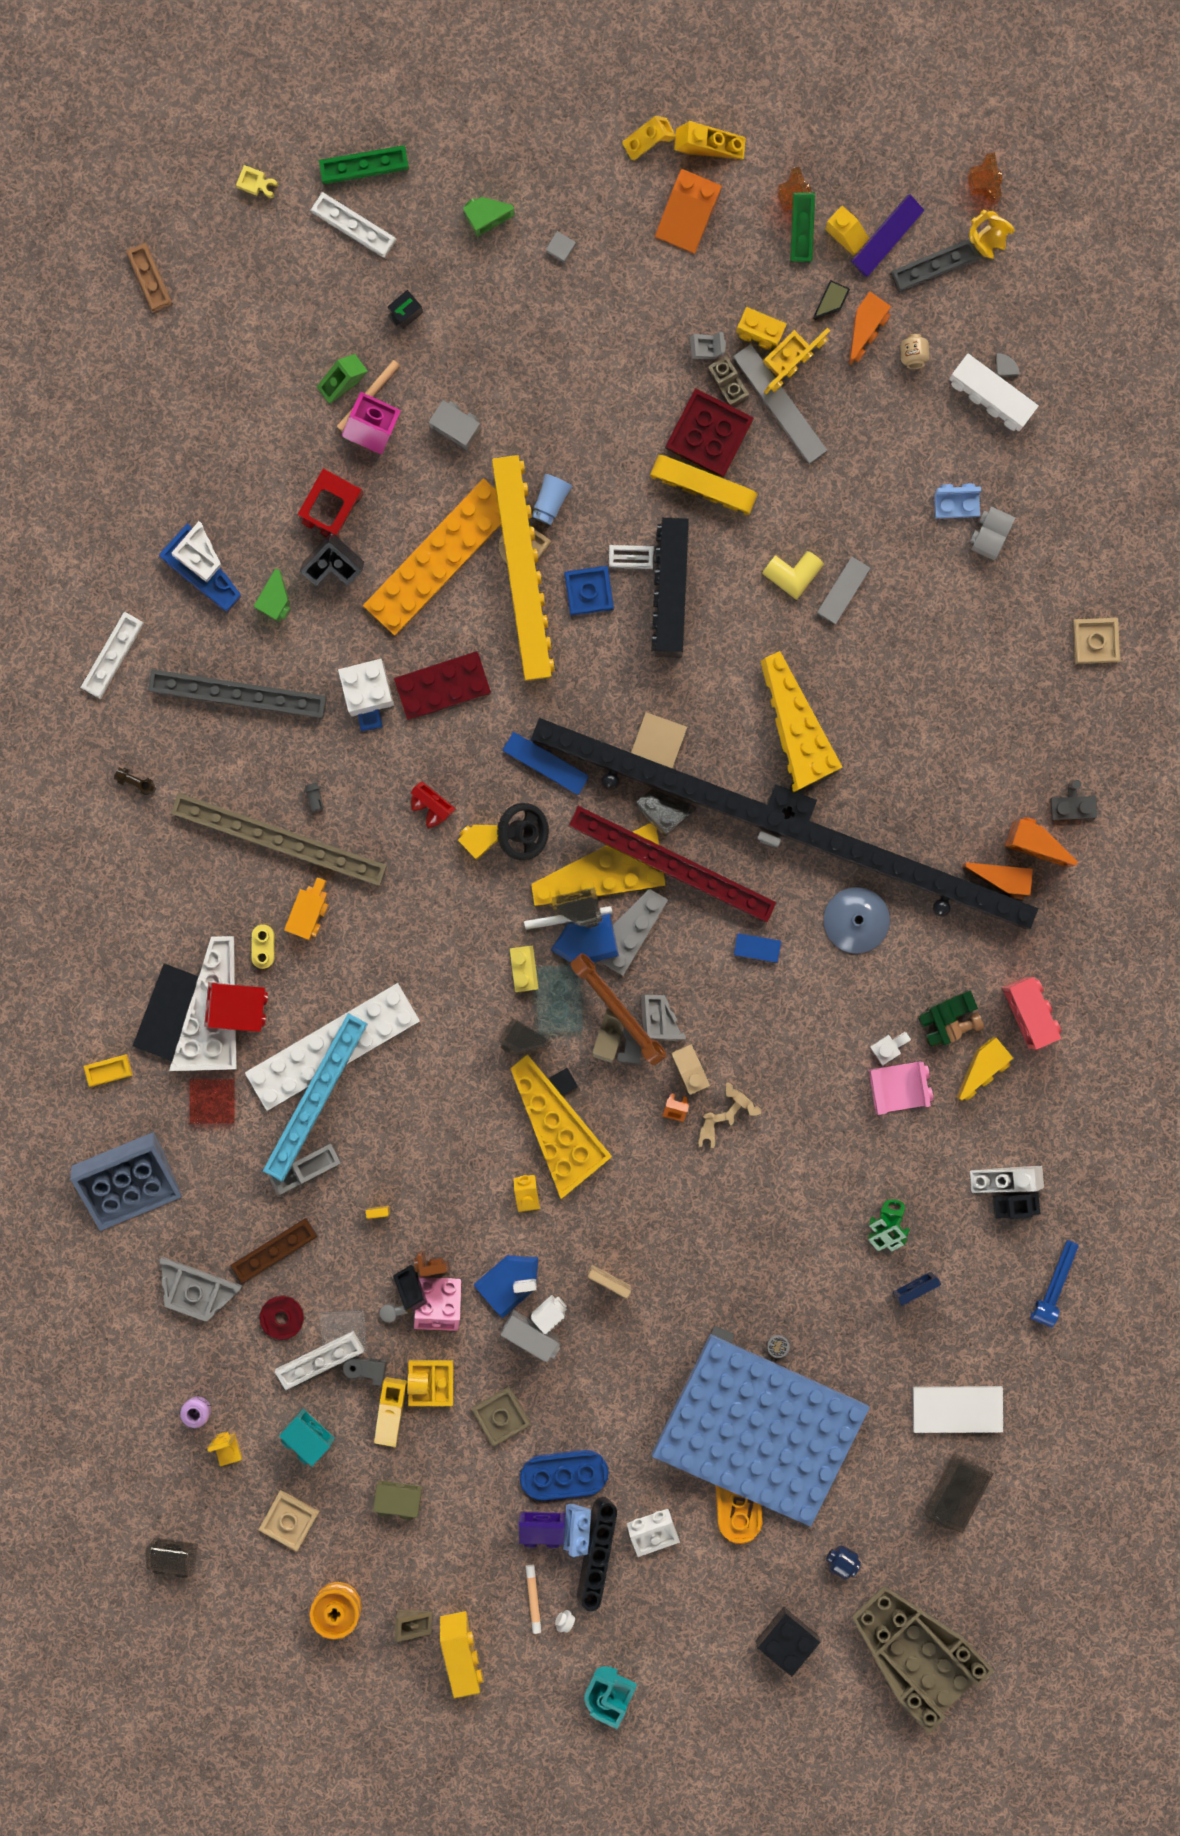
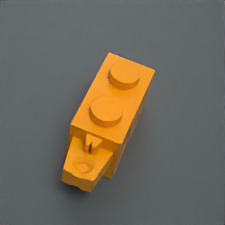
[284,877,329,940]

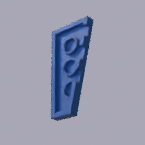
[159,523,241,613]

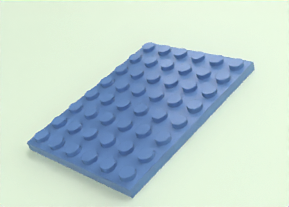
[651,1334,870,1527]

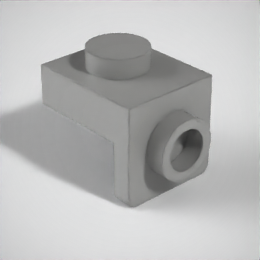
[690,332,726,359]

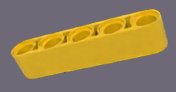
[649,455,758,515]

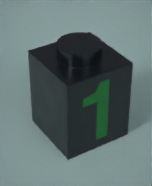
[387,290,423,329]

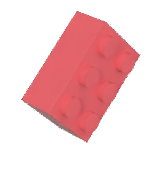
[1002,977,1062,1050]

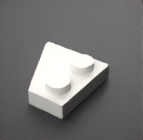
[172,521,221,582]

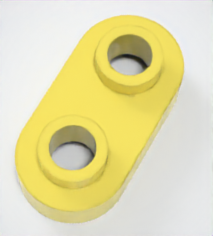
[252,925,275,969]

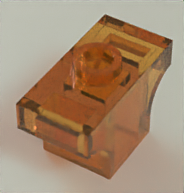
[967,152,1002,204]
[777,166,812,212]

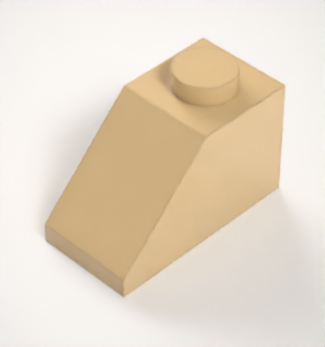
[671,1044,710,1095]

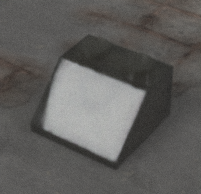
[552,887,602,928]
[499,1018,551,1054]
[145,1538,198,1578]

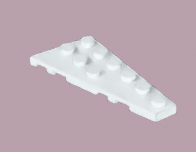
[169,936,237,1071]

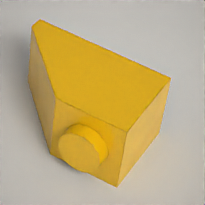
[825,205,870,256]
[458,825,498,860]

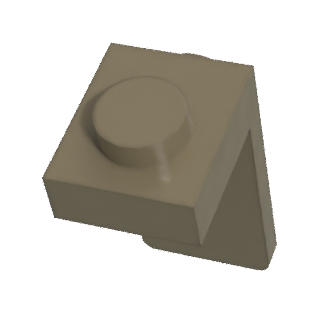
[592,1008,624,1063]

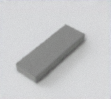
[816,557,870,625]

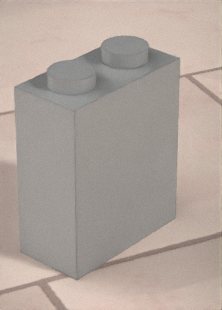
[501,1309,560,1362]

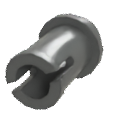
[304,783,324,812]

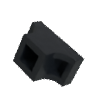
[993,1191,1041,1219]

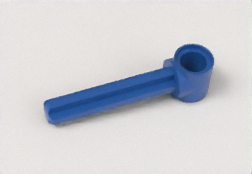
[1030,1240,1079,1328]

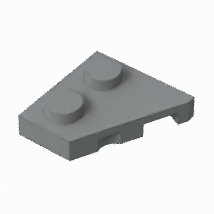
[641,995,686,1041]

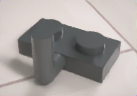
[1050,780,1097,820]

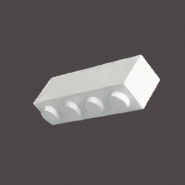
[949,354,1039,431]

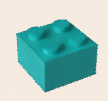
[279,1408,335,1467]

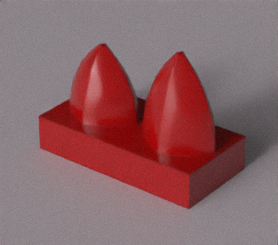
[410,781,456,828]

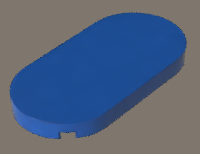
[520,1450,609,1501]

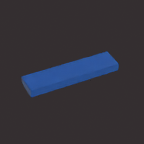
[502,731,589,795]

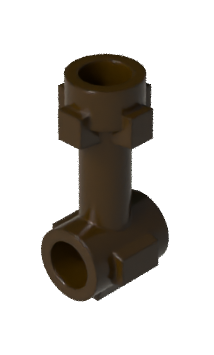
[114,767,156,795]

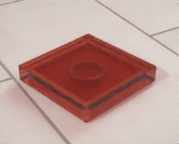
[190,1079,235,1124]

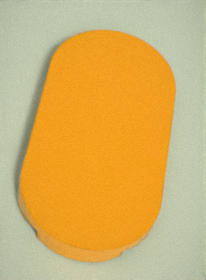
[715,1485,762,1544]

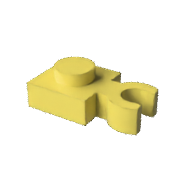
[236,165,278,198]

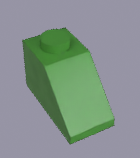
[463,197,515,237]
[317,354,368,404]
[254,568,291,622]

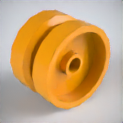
[309,1582,362,1639]

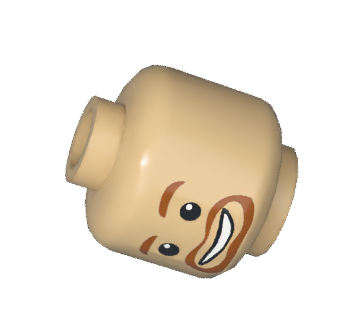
[900,334,930,369]

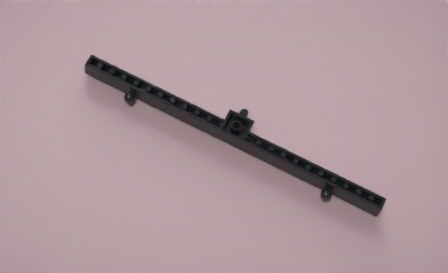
[531,718,1039,930]

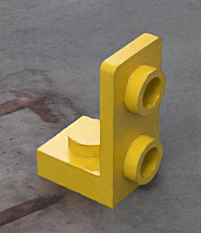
[622,116,676,160]
[207,1431,243,1466]

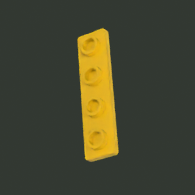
[763,328,831,395]

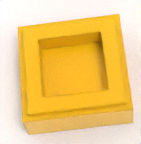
[365,1206,390,1219]

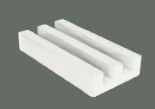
[609,545,653,569]

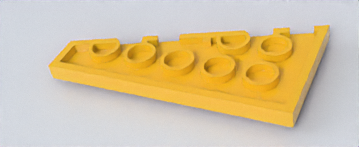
[760,651,842,792]

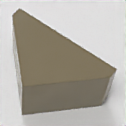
[394,1610,432,1642]

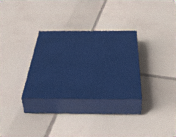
[893,1272,941,1306]

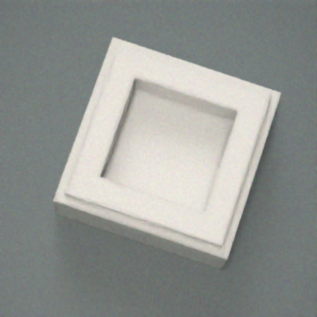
[513,1279,537,1293]

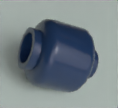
[826,1545,861,1580]

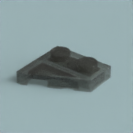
[635,789,697,836]

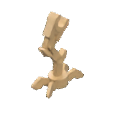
[698,1082,761,1148]

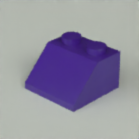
[519,1512,565,1548]

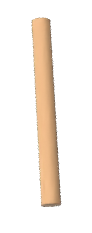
[336,360,400,432]

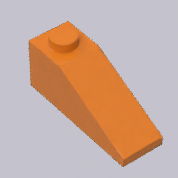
[962,862,1033,900]

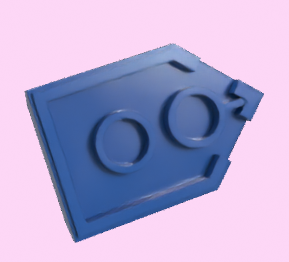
[551,913,619,963]
[474,1255,538,1318]

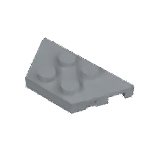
[160,1257,242,1322]

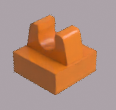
[662,1093,689,1122]

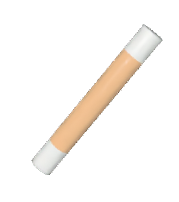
[526,1564,541,1634]

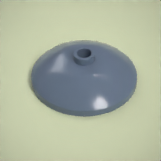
[823,887,890,953]

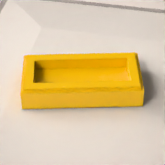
[84,1054,133,1087]

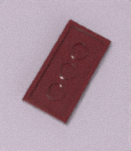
[394,651,491,720]

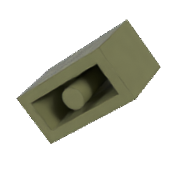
[373,1480,423,1520]

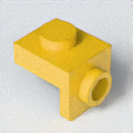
[513,1175,540,1212]

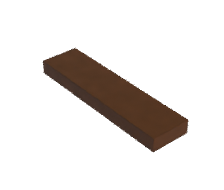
[230,1218,318,1284]

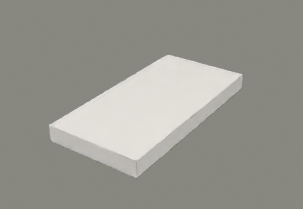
[913,1386,1003,1433]

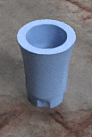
[532,474,573,525]

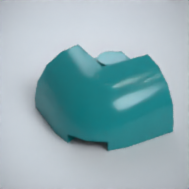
[584,1666,637,1729]

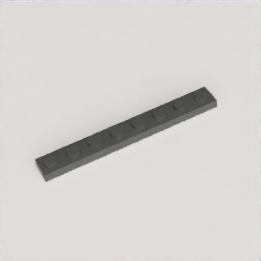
[148,669,327,718]

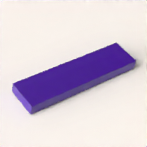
[851,194,925,277]

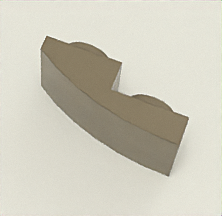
[708,356,749,407]

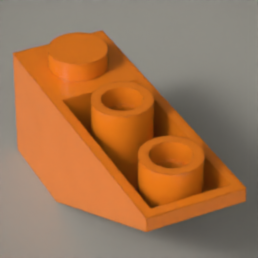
[848,291,891,365]

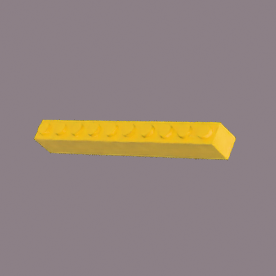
[492,455,555,681]

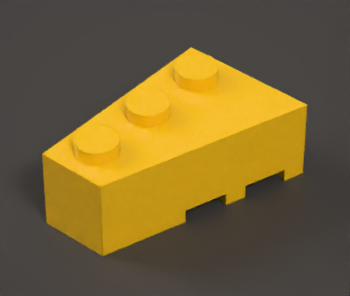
[440,1611,484,1698]

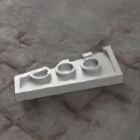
[599,889,668,976]

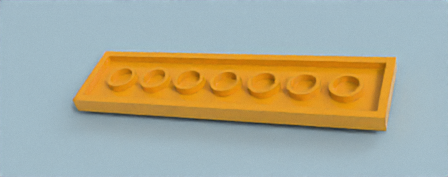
[363,478,501,636]

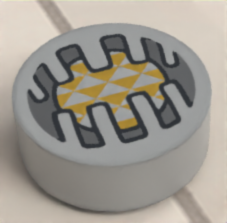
[767,1335,790,1358]

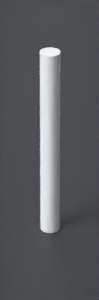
[524,906,613,930]

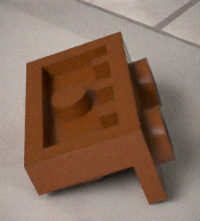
[414,1251,450,1277]

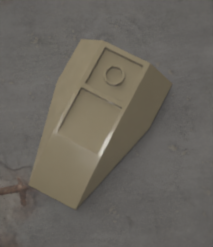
[852,1585,994,1734]

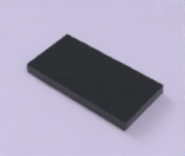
[133,963,199,1061]

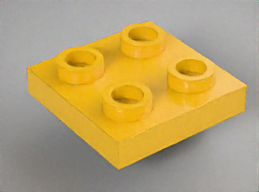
[407,1360,454,1406]

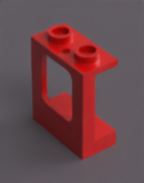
[297,468,364,538]

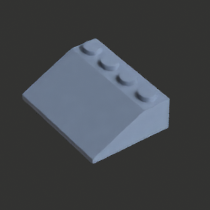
[71,1132,182,1231]

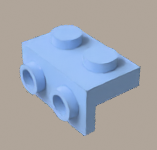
[563,1504,591,1557]

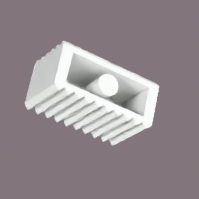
[531,1295,567,1334]

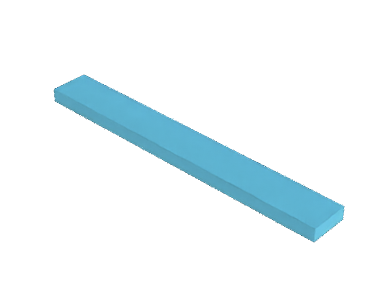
[263,1013,368,1182]

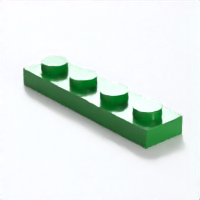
[319,145,409,184]

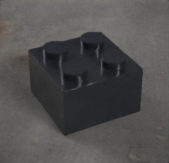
[756,1607,821,1677]

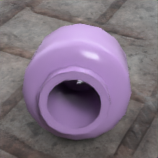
[180,1396,212,1428]

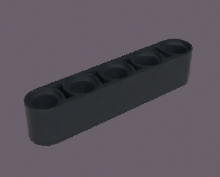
[577,1497,617,1612]

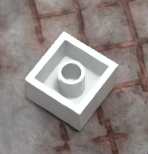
[338,659,394,716]

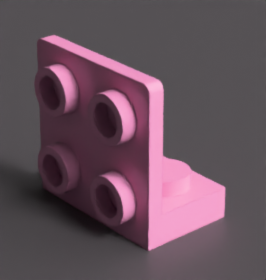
[414,1277,461,1331]

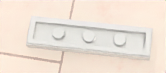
[311,192,396,258]
[80,612,144,699]
[275,1331,364,1390]

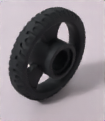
[497,803,549,860]

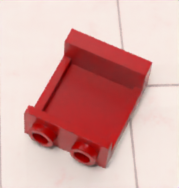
[204,982,268,1032]

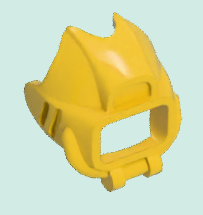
[969,209,1015,259]

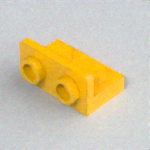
[736,307,787,350]

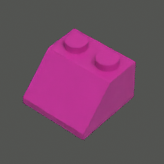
[341,392,401,455]

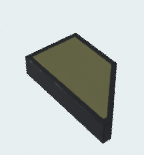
[813,280,850,320]

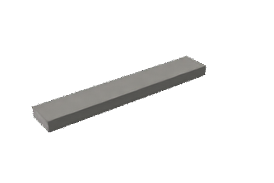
[733,344,827,464]

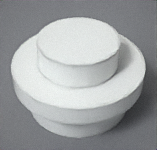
[555,1610,575,1633]

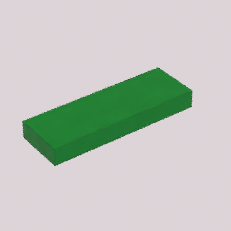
[790,192,816,262]

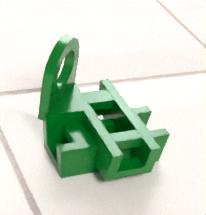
[868,1199,910,1252]

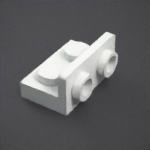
[627,1509,680,1557]

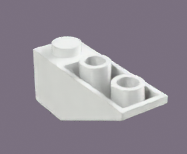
[970,1166,1044,1193]

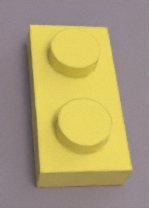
[510,945,539,992]

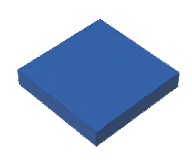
[564,565,614,616]

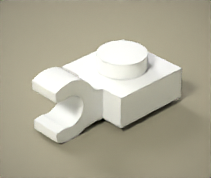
[870,1032,911,1065]

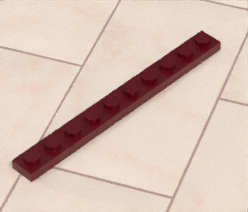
[568,806,777,923]

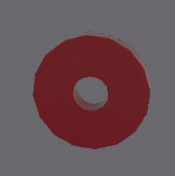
[259,1295,304,1340]

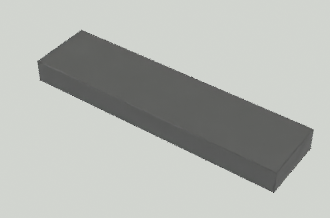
[891,239,980,293]

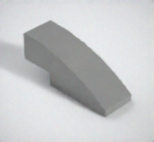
[268,1144,340,1195]

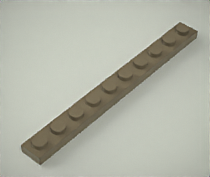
[171,793,387,886]

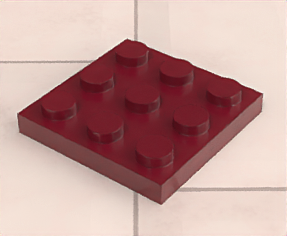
[665,388,754,478]

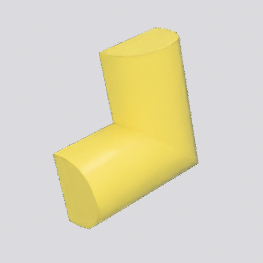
[762,551,824,600]

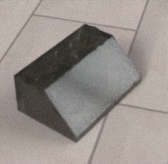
[923,1452,994,1533]

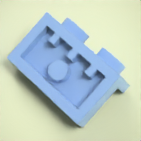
[934,483,981,519]

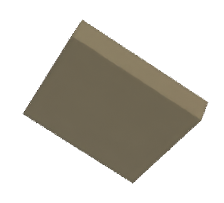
[471,1385,532,1447]

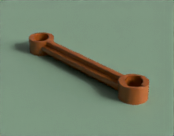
[570,953,666,1066]

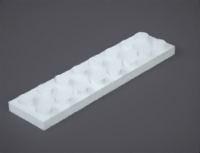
[245,983,420,1111]

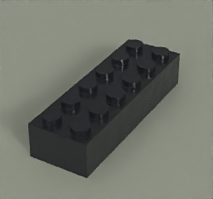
[651,517,689,658]

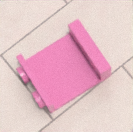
[868,1061,933,1115]

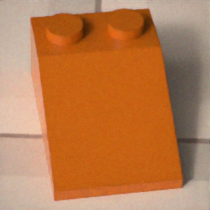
[655,168,722,254]
[1005,817,1078,868]

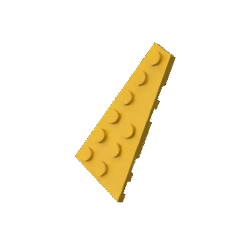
[531,820,666,906]
[510,1054,612,1199]

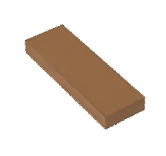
[126,243,173,312]

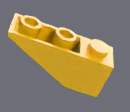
[674,121,746,159]
[957,1037,1013,1101]
[374,1377,408,1447]

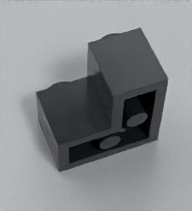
[300,532,365,586]

